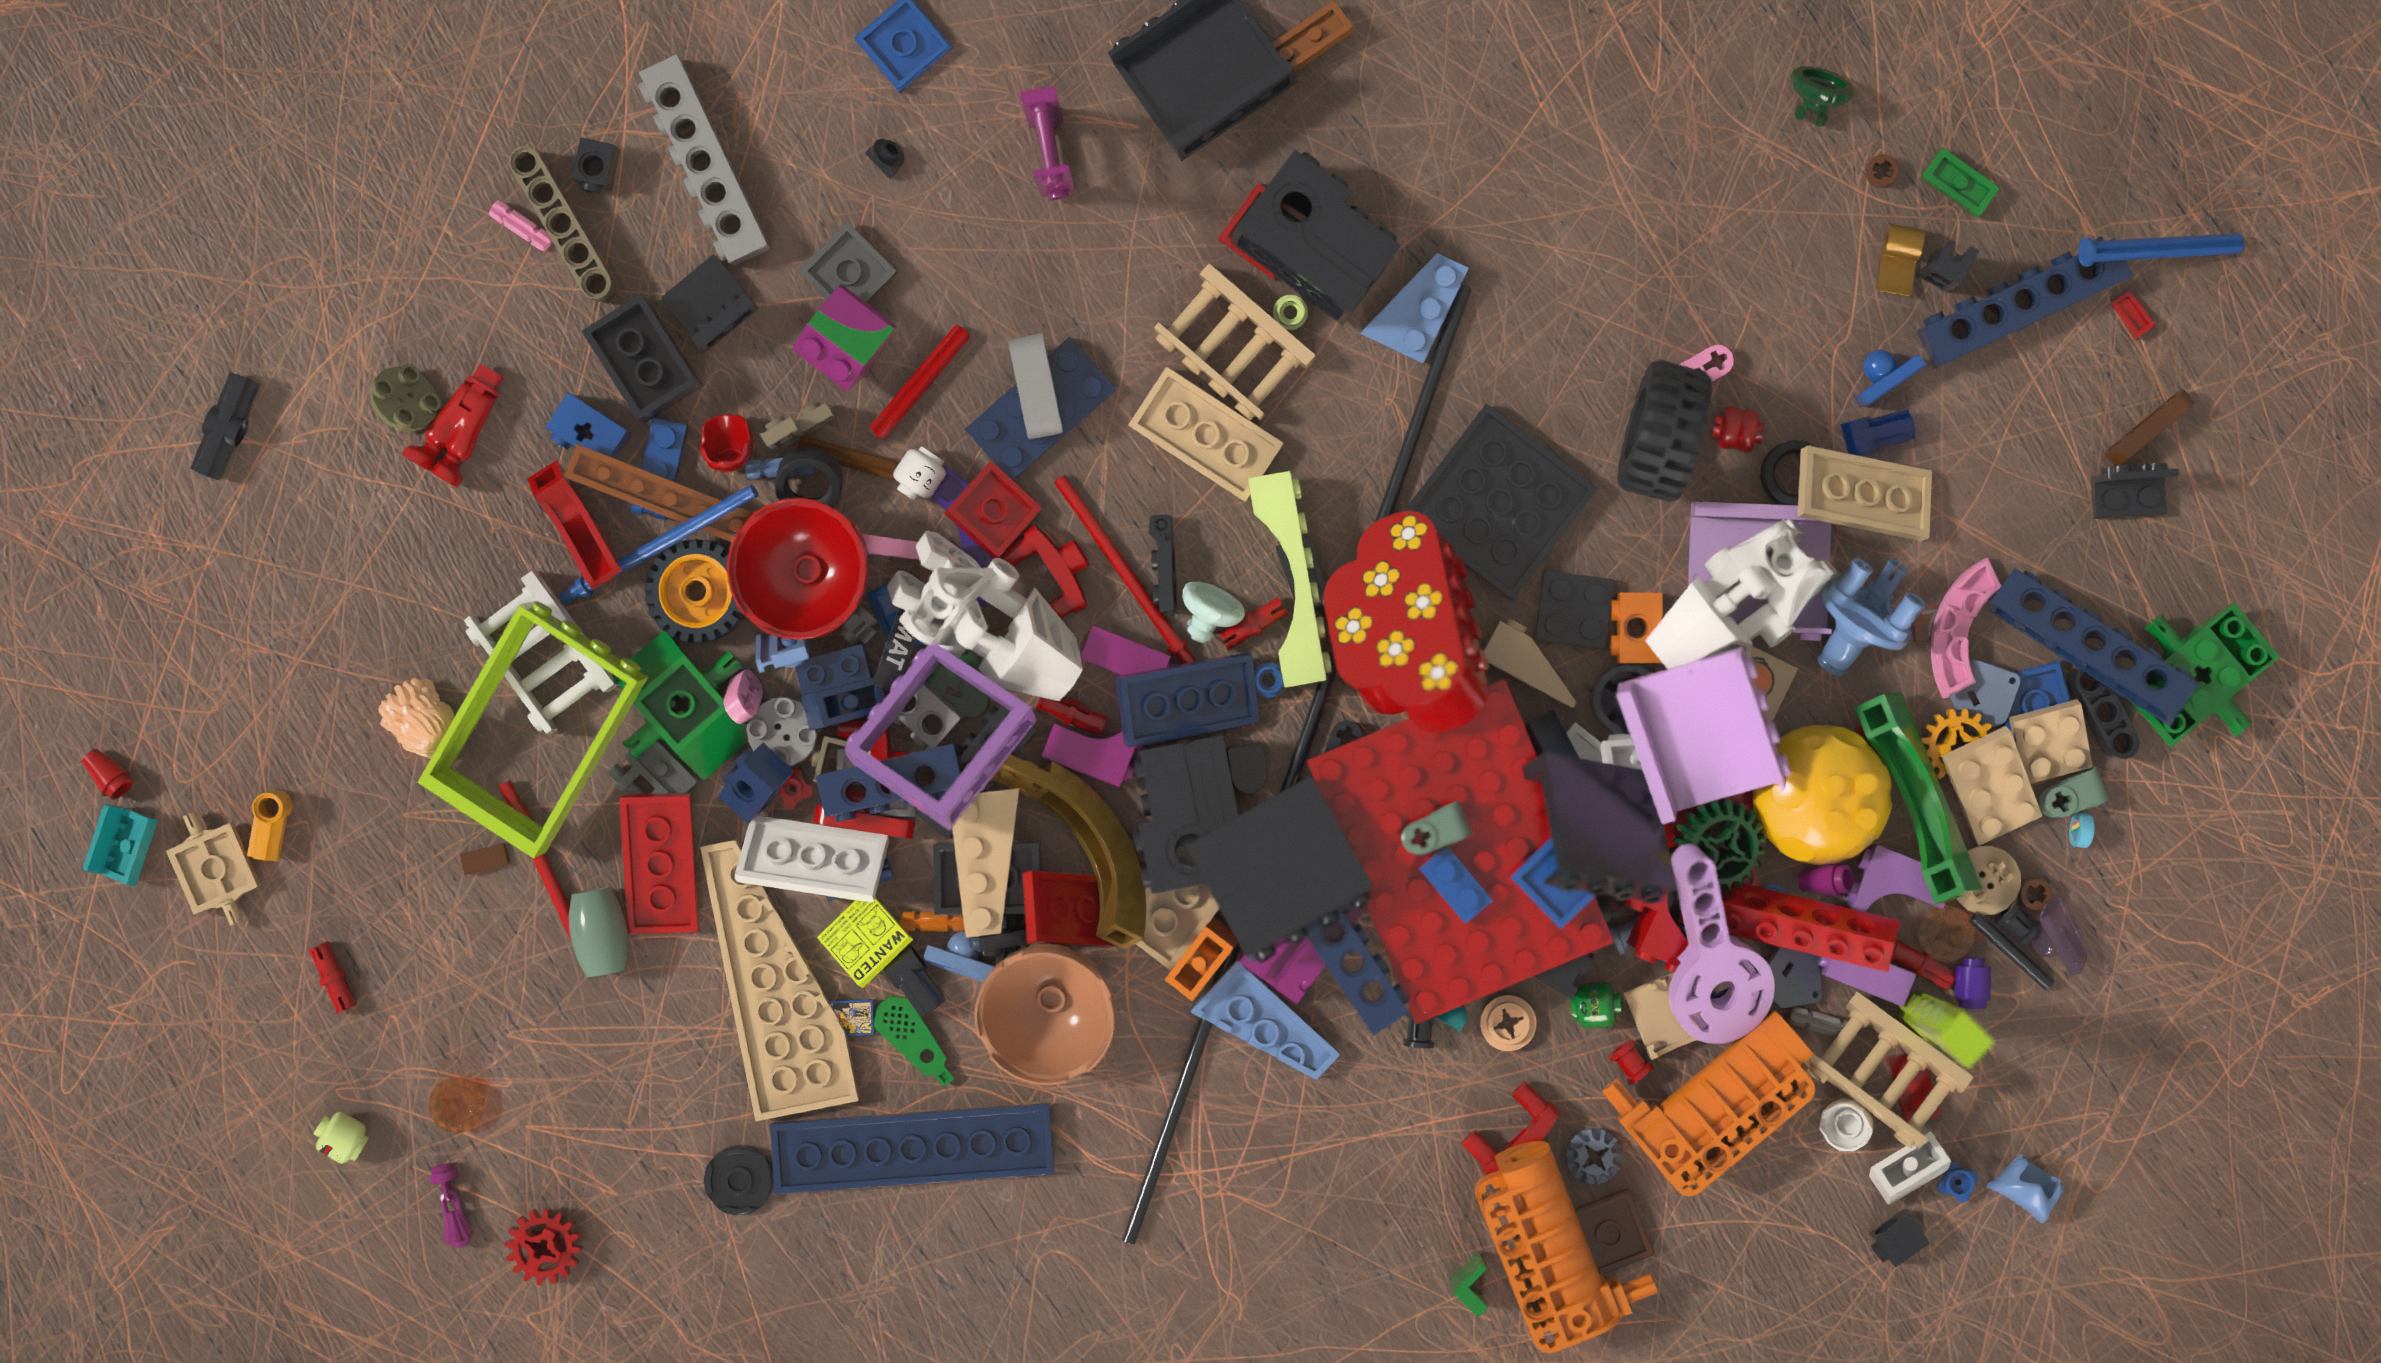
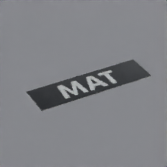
[872,608,917,692]

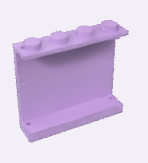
[1688,502,1832,641]
[1616,647,1791,824]

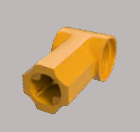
[247,790,293,861]

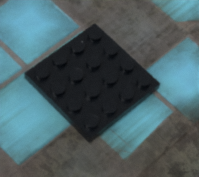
[1403,403,1598,600]

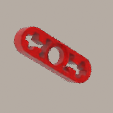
[813,805,916,839]

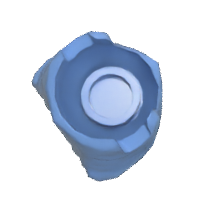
[1986,1154,2064,1224]

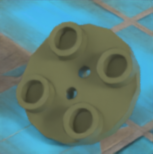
[370,364,441,432]

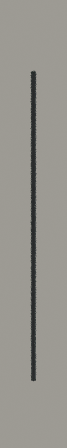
[1122,285,1472,1245]

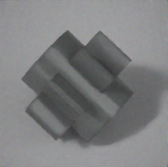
[836,603,879,646]

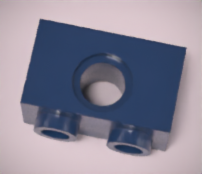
[795,644,874,696]
[801,677,885,731]
[718,743,794,824]

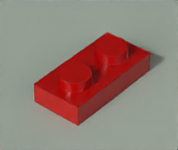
[1886,1052,1941,1123]

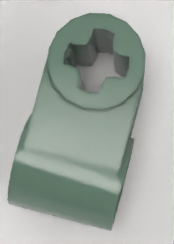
[2037,766,2111,818]
[1401,801,1474,855]

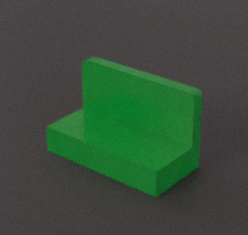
[1449,1252,1488,1318]

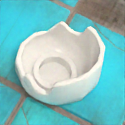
[1819,1098,1874,1151]

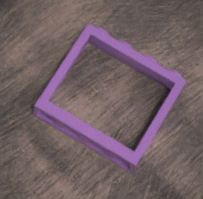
[844,644,1037,831]

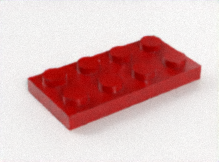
[619,793,700,934]

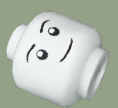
[893,446,946,500]

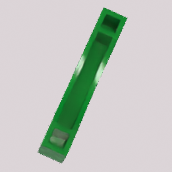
[1854,692,1983,904]

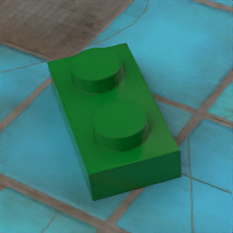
[1920,147,2000,218]

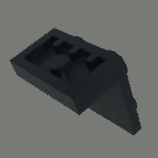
[662,255,759,353]
[2091,463,2179,519]

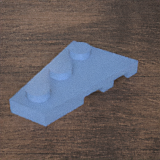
[1360,253,1469,363]

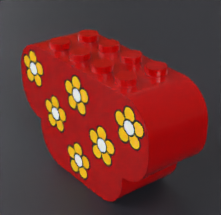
[1324,511,1489,733]

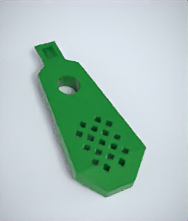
[874,995,955,1087]

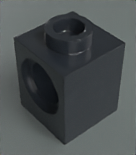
[572,137,620,194]
[1869,1210,1930,1268]

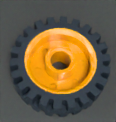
[644,539,745,643]

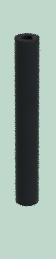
[1969,911,2054,990]

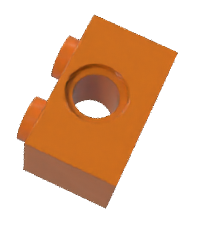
[1610,593,1663,663]
[1165,917,1238,1001]

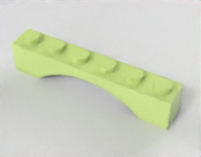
[1248,471,1332,688]

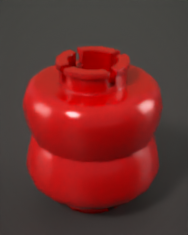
[1712,406,1765,453]

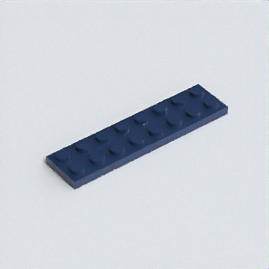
[770,1103,1055,1194]

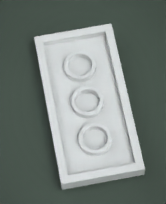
[735,816,889,903]

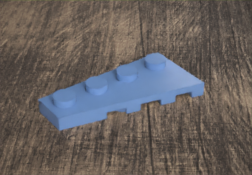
[1189,959,1340,1080]

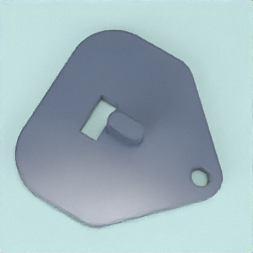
[1949,659,2021,732]
[1767,946,1822,1008]

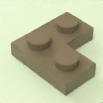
[760,402,837,453]

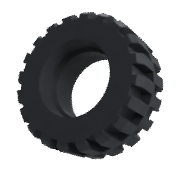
[1617,360,1713,502]

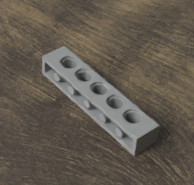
[638,54,771,266]

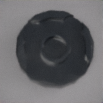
[703,1144,774,1216]

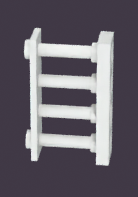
[464,571,618,734]

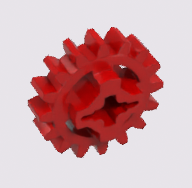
[504,1207,583,1286]

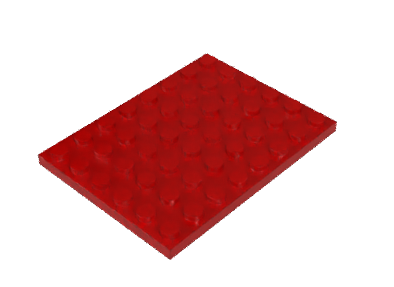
[1306,679,1614,1024]

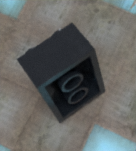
[581,293,703,423]
[933,841,1042,915]

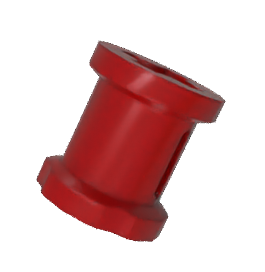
[1608,1039,1654,1086]

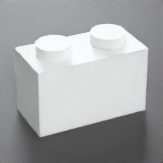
[1869,1131,1951,1206]

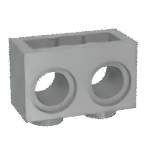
[886,681,966,749]

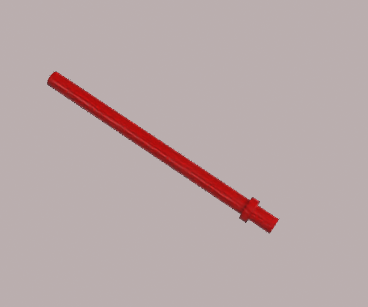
[1054,475,1197,664]

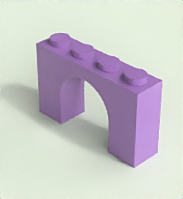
[1818,843,1945,1007]

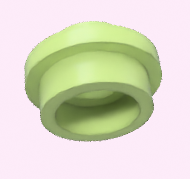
[1273,295,1308,330]

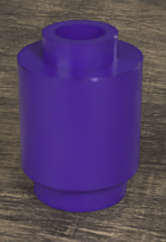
[1955,957,1992,1009]

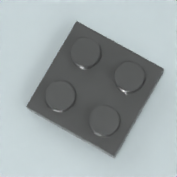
[798,222,898,303]

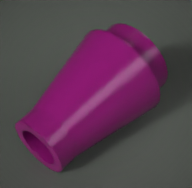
[1798,862,1853,897]

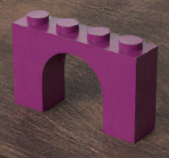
[1041,626,1175,787]

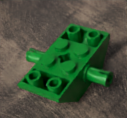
[2133,603,2280,747]
[612,631,748,781]

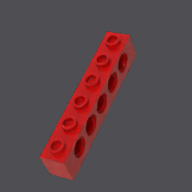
[1678,883,1900,972]

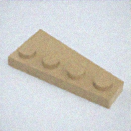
[952,788,1020,938]

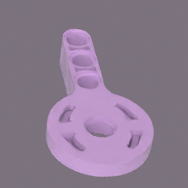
[1669,844,1775,1044]

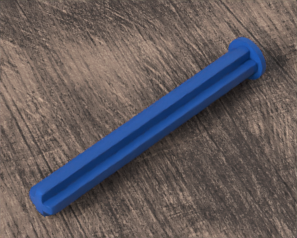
[2078,233,2245,266]

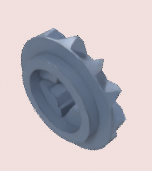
[1566,1128,1623,1185]

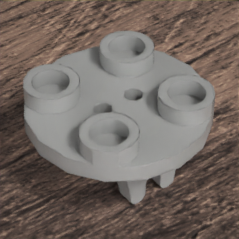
[746,697,818,766]

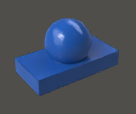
[1854,350,1925,407]

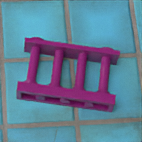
[1019,86,1075,200]

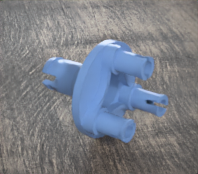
[1817,558,1926,676]

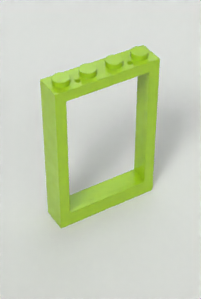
[417,601,648,859]

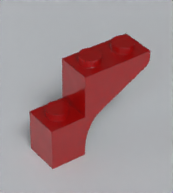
[527,460,622,590]
[1623,894,1698,976]

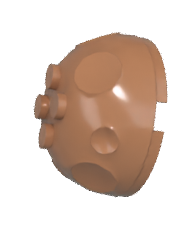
[974,944,1116,1085]

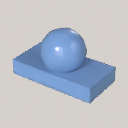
[924,931,994,982]

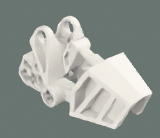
[1646,519,1839,669]
[887,531,1083,701]

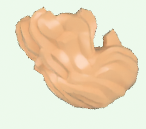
[378,678,455,759]

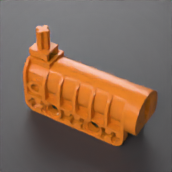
[1601,1009,1815,1196]
[1474,1141,1658,1354]

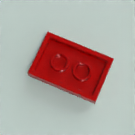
[1023,871,1116,948]

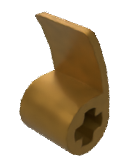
[1877,223,1925,296]

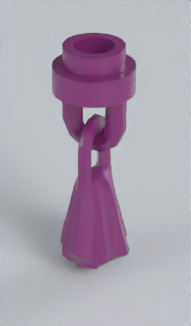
[429,1162,474,1248]

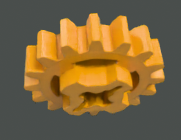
[1921,708,1992,784]

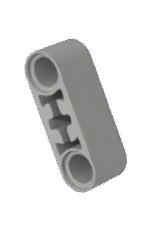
[1008,333,1063,440]

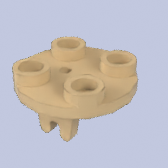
[1956,845,2021,915]

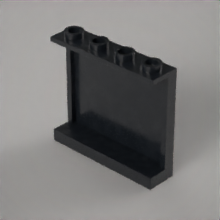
[1108,0,1298,162]
[1523,752,1677,904]
[1186,776,1376,963]

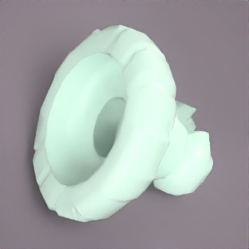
[1183,581,1245,643]

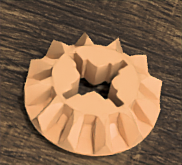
[1480,995,1536,1051]

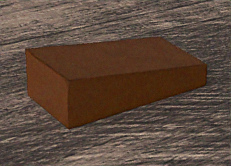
[460,843,510,875]

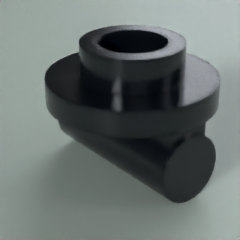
[865,139,904,179]

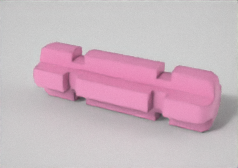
[489,200,553,251]

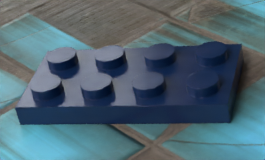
[965,337,1116,481]
[1116,652,1260,747]

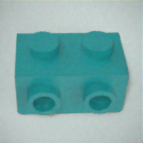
[83,804,158,886]

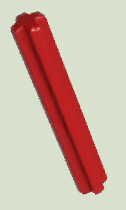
[869,325,970,439]

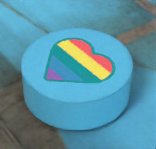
[2069,812,2095,848]

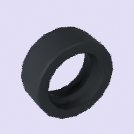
[1760,440,1817,506]
[775,447,843,507]

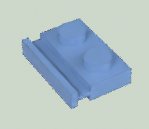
[755,633,809,673]

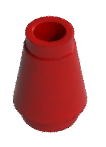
[81,749,133,800]

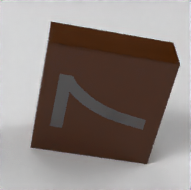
[1912,605,1940,642]

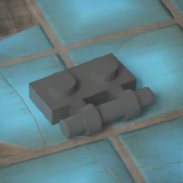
[608,740,699,795]

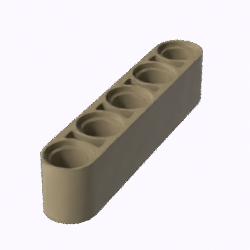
[509,146,617,302]

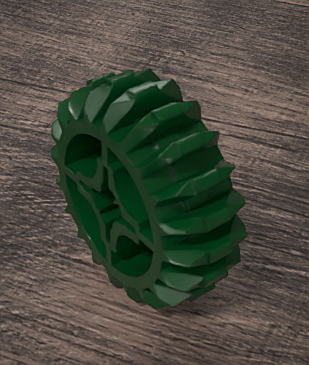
[1671,798,1767,893]

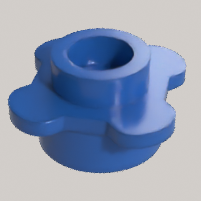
[1937,1161,1978,1202]

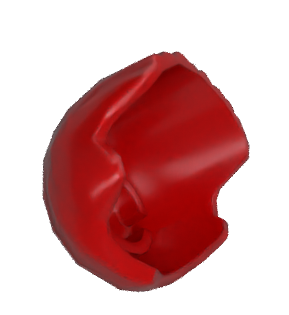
[700,413,754,473]

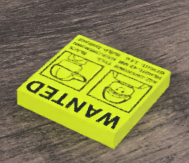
[817,896,913,988]

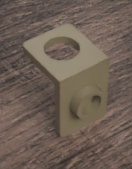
[811,735,848,783]

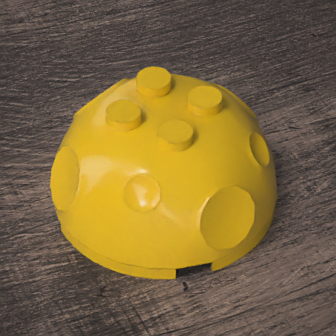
[1752,725,1892,865]

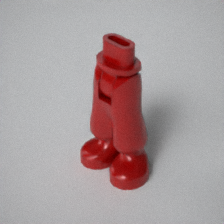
[401,363,504,488]

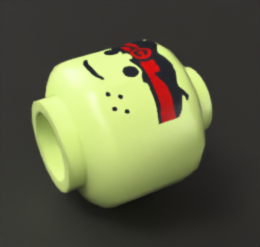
[314,1111,369,1164]

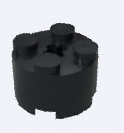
[1589,664,1652,735]

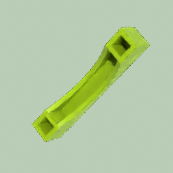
[1896,991,1995,1068]

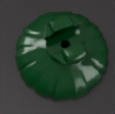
[1790,66,1855,127]

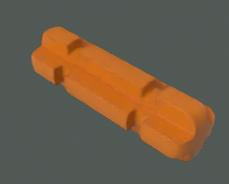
[900,911,965,932]

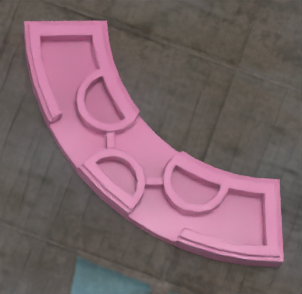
[1931,557,2002,699]

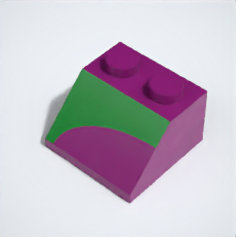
[792,284,897,392]

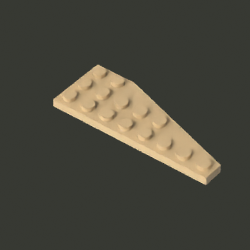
[700,840,860,1122]

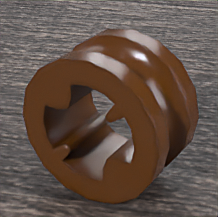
[1866,154,1899,188]
[2017,878,2052,910]

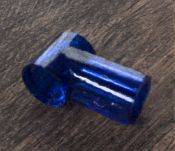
[1840,409,1916,456]

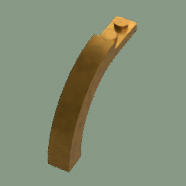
[971,754,1147,950]

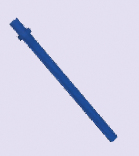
[560,484,758,605]

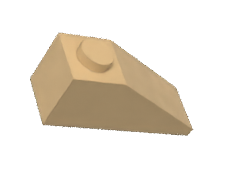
[1482,619,1576,708]

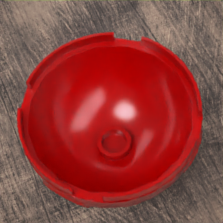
[727,498,869,640]

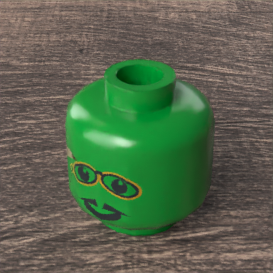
[1570,982,1623,1029]

